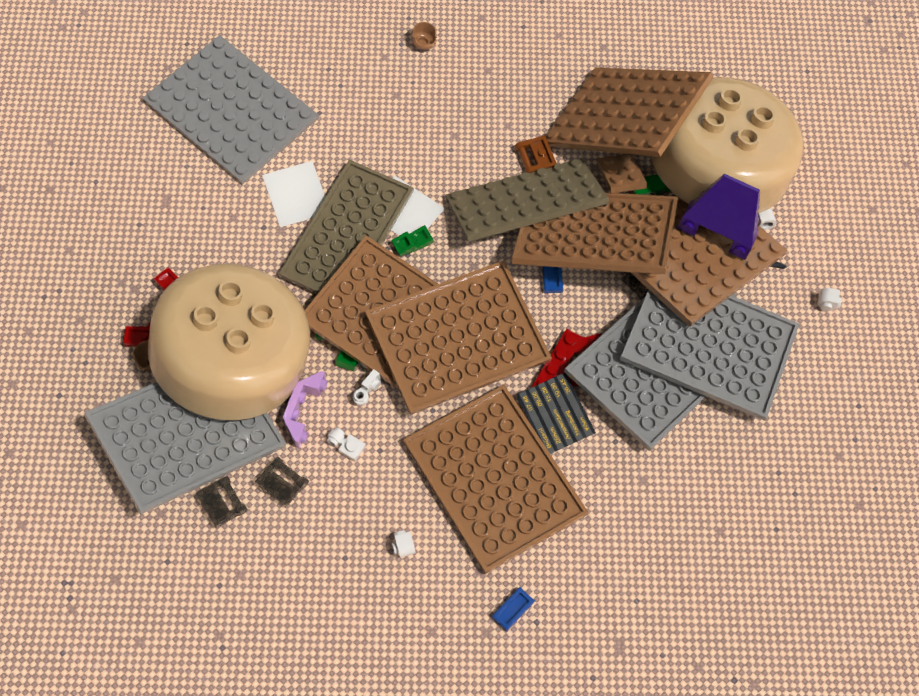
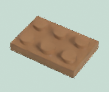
[597,154,647,194]

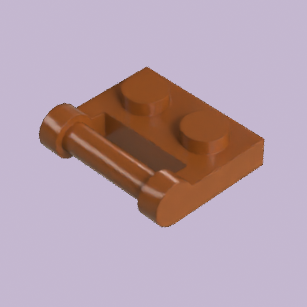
[514,135,557,173]

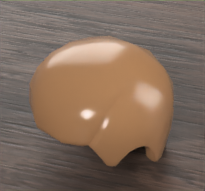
[411,22,437,50]
[132,340,151,372]

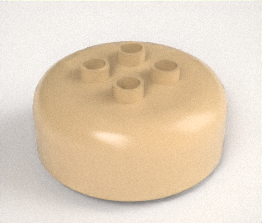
[651,77,804,213]
[148,264,310,420]

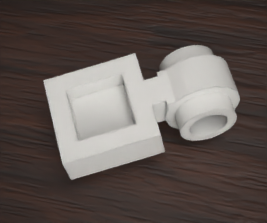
[353,369,381,406]
[326,427,366,462]

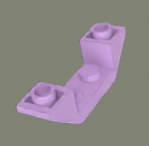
[283,371,328,449]

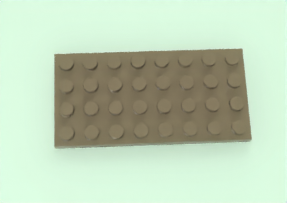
[446,158,609,242]
[279,159,414,294]

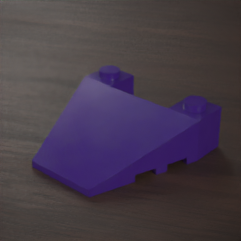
[677,174,760,260]

